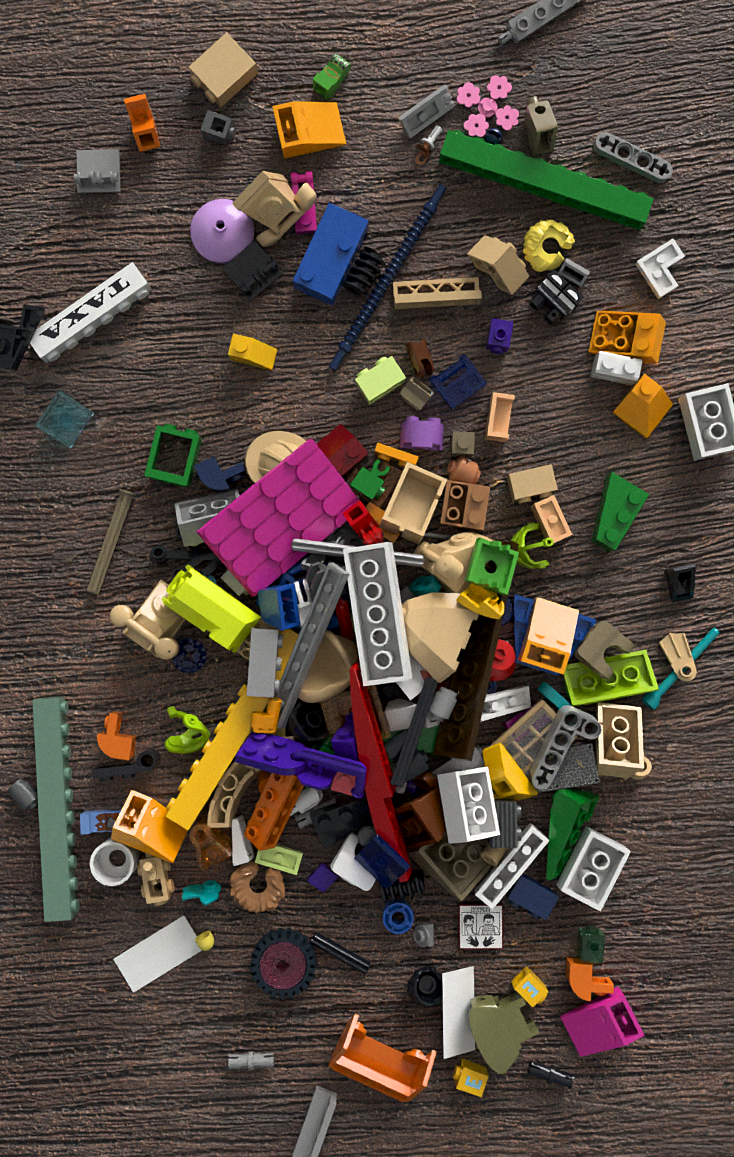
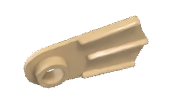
[659,633,697,682]

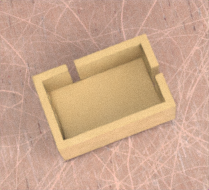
[379,462,447,545]

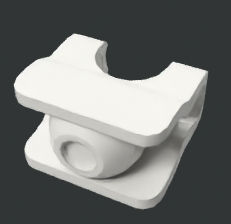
[330,832,388,891]

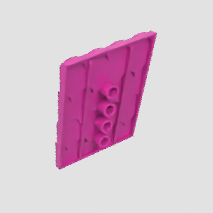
[196,439,359,596]

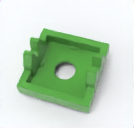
[464,537,519,595]

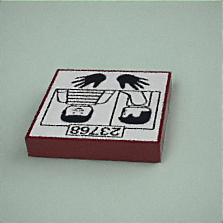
[458,903,503,949]

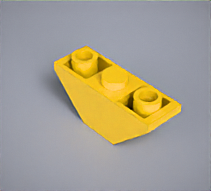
[482,743,538,801]

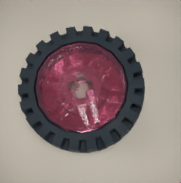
[250,928,316,999]

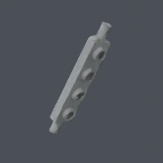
[497,0,583,46]

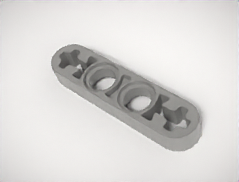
[593,132,673,183]

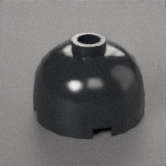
[288,701,333,744]

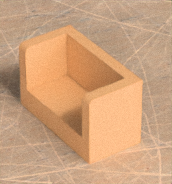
[484,392,515,443]
[530,495,572,543]

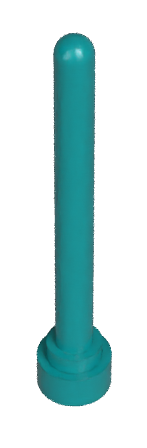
[641,628,719,711]

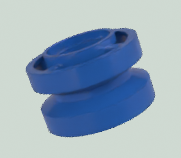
[382,898,414,934]

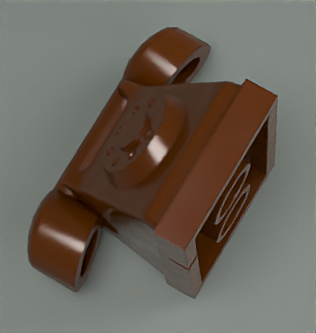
[394,771,448,851]

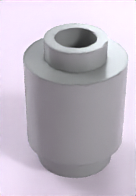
[429,686,457,722]

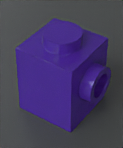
[486,318,513,354]

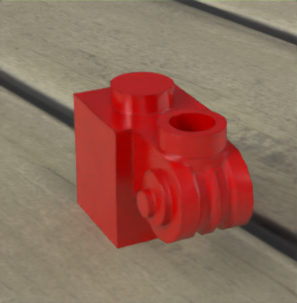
[342,500,384,545]

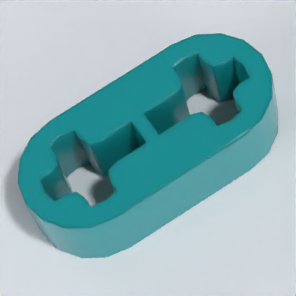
[409,576,442,597]
[537,681,572,716]

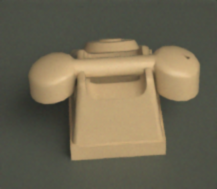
[232,171,317,247]
[413,531,494,593]
[110,579,186,660]
[576,702,652,780]

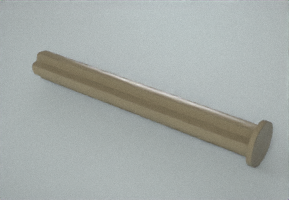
[87,488,136,594]

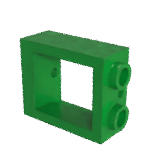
[144,423,202,489]

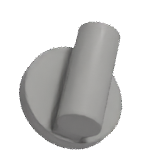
[413,922,434,948]

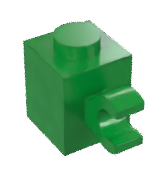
[350,460,390,502]

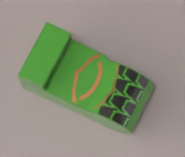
[313,54,351,101]

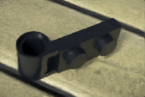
[92,749,161,781]

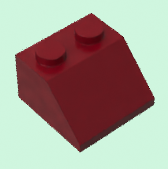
[317,424,369,478]

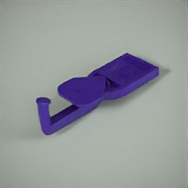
[235,731,367,799]

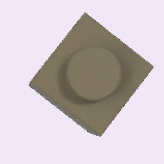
[450,431,475,458]

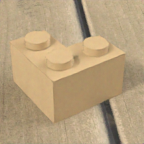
[467,235,529,295]

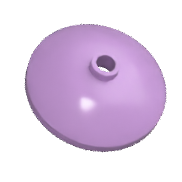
[190,199,255,264]

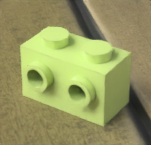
[355,356,406,405]

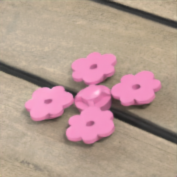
[457,76,519,138]

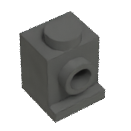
[200,110,236,146]

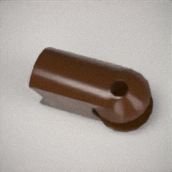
[405,338,434,378]

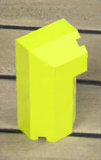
[161,565,261,653]

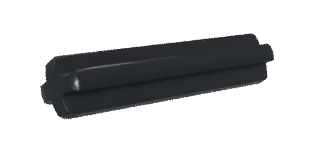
[310,932,370,974]

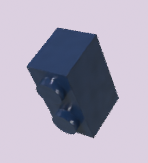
[506,873,559,920]

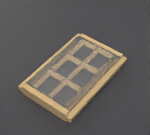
[489,699,578,780]

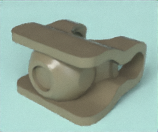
[574,620,634,680]

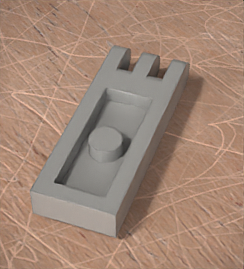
[398,85,455,138]

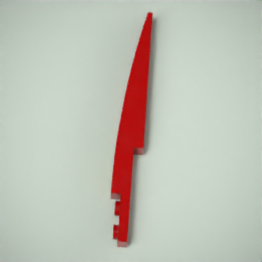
[349,662,412,882]

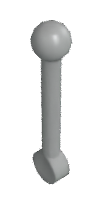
[423,532,456,540]

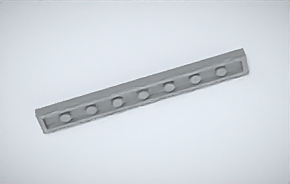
[275,563,349,729]

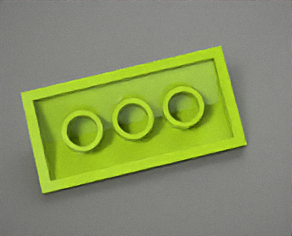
[562,650,659,707]

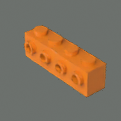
[243,773,304,851]

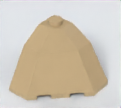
[402,592,479,683]

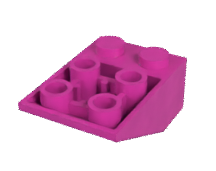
[560,986,645,1057]

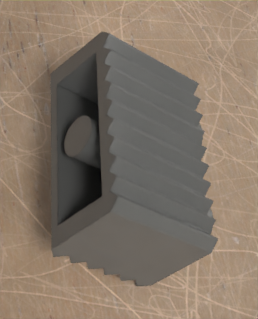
[488,799,522,848]

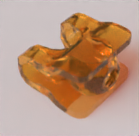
[190,817,232,871]

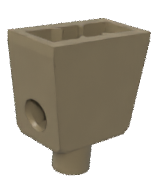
[524,96,558,156]

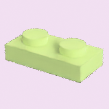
[255,844,303,875]

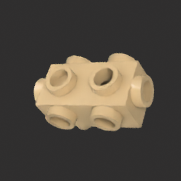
[137,853,175,906]

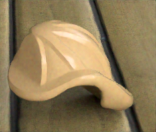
[245,431,306,484]
[298,630,358,703]

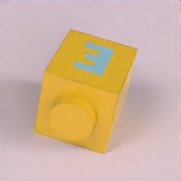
[511,966,548,1007]
[453,1058,489,1097]

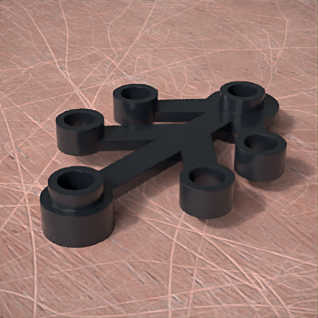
[150,528,227,579]

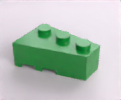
[591,472,649,552]

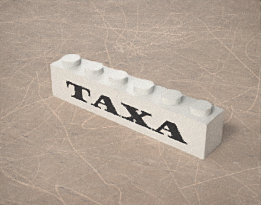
[30,262,152,363]

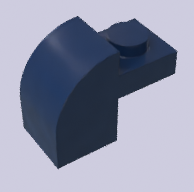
[194,456,247,492]

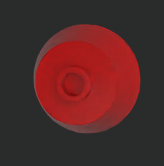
[489,639,516,681]

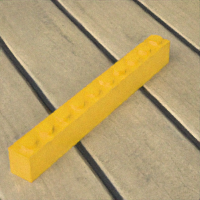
[165,629,299,830]

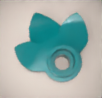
[182,880,221,906]

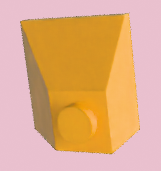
[612,374,673,439]

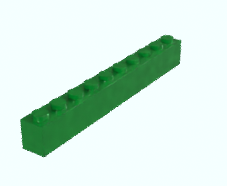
[439,130,654,230]

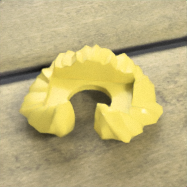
[523,219,575,272]

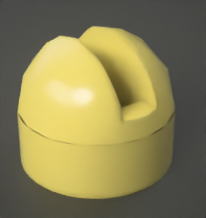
[195,931,214,951]

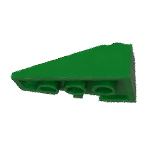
[546,788,600,881]

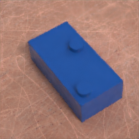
[293,203,369,306]

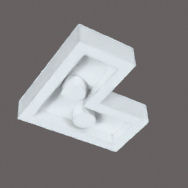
[635,239,685,299]

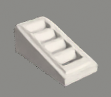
[232,815,255,866]

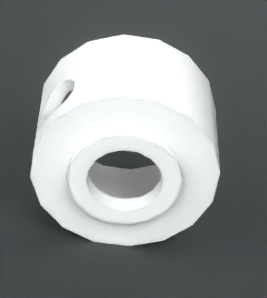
[90,838,140,886]

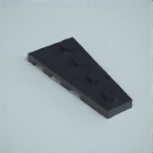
[310,790,400,849]

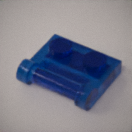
[429,354,487,410]

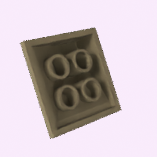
[408,832,492,901]

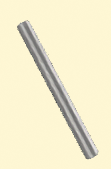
[292,538,424,567]

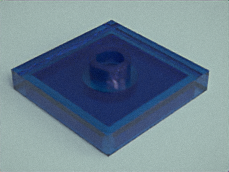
[354,834,410,889]

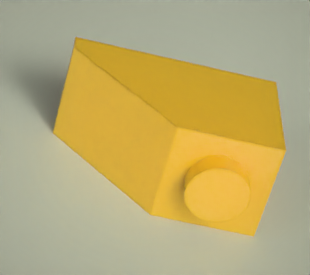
[228,333,277,370]

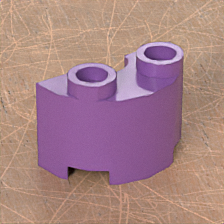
[400,416,444,451]

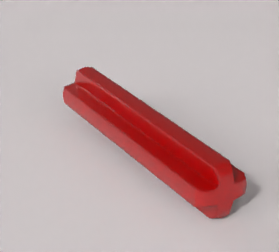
[335,598,355,640]

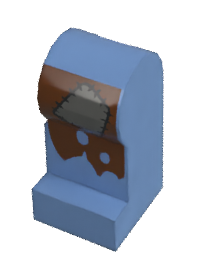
[80,810,121,835]

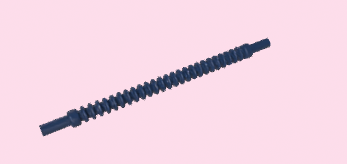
[329,184,446,371]

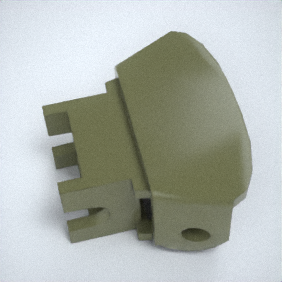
[468,992,540,1074]

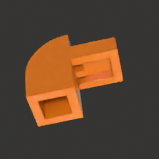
[124,94,160,152]
[97,711,137,760]
[566,957,614,1001]

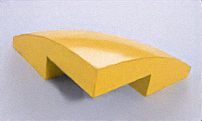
[456,583,504,619]

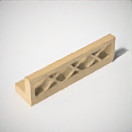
[393,277,482,309]

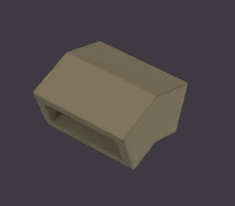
[399,376,435,413]

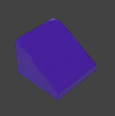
[307,861,338,893]

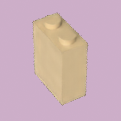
[189,32,258,108]

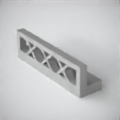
[291,1085,337,1157]

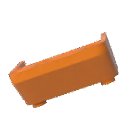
[329,1014,437,1102]

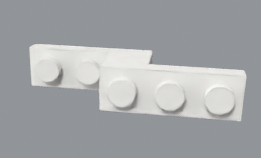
[424,685,531,728]

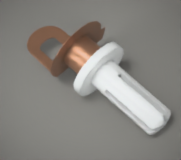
[415,126,442,165]

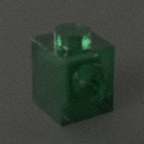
[577,926,605,963]

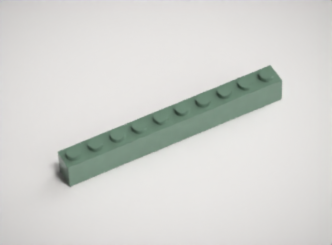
[32,696,79,922]

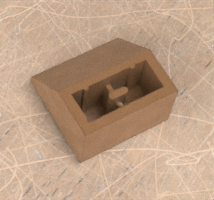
[440,480,490,532]

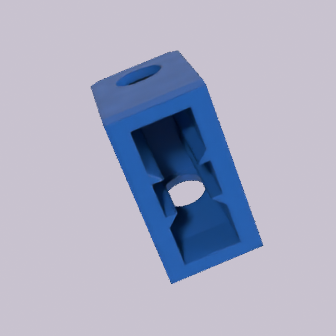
[256,584,301,631]

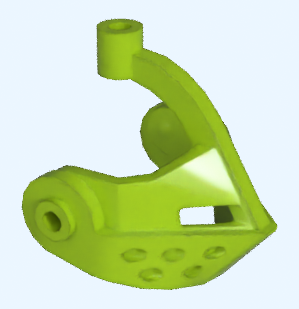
[511,522,553,569]
[164,706,211,754]

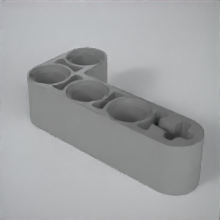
[529,705,602,790]

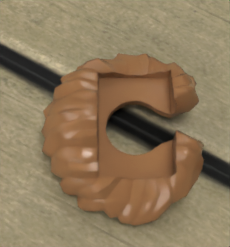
[230,861,285,913]

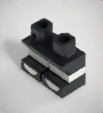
[529,269,584,325]

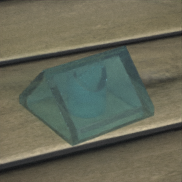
[35,389,94,449]

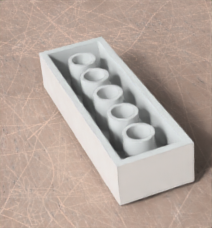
[343,542,413,686]

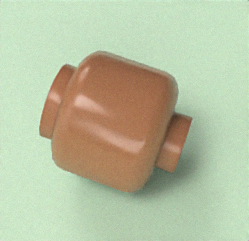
[447,456,481,488]

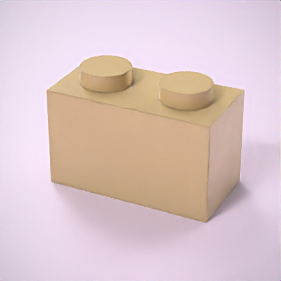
[506,464,558,504]

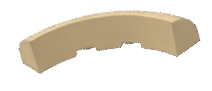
[207,736,297,828]

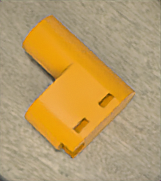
[250,697,282,733]

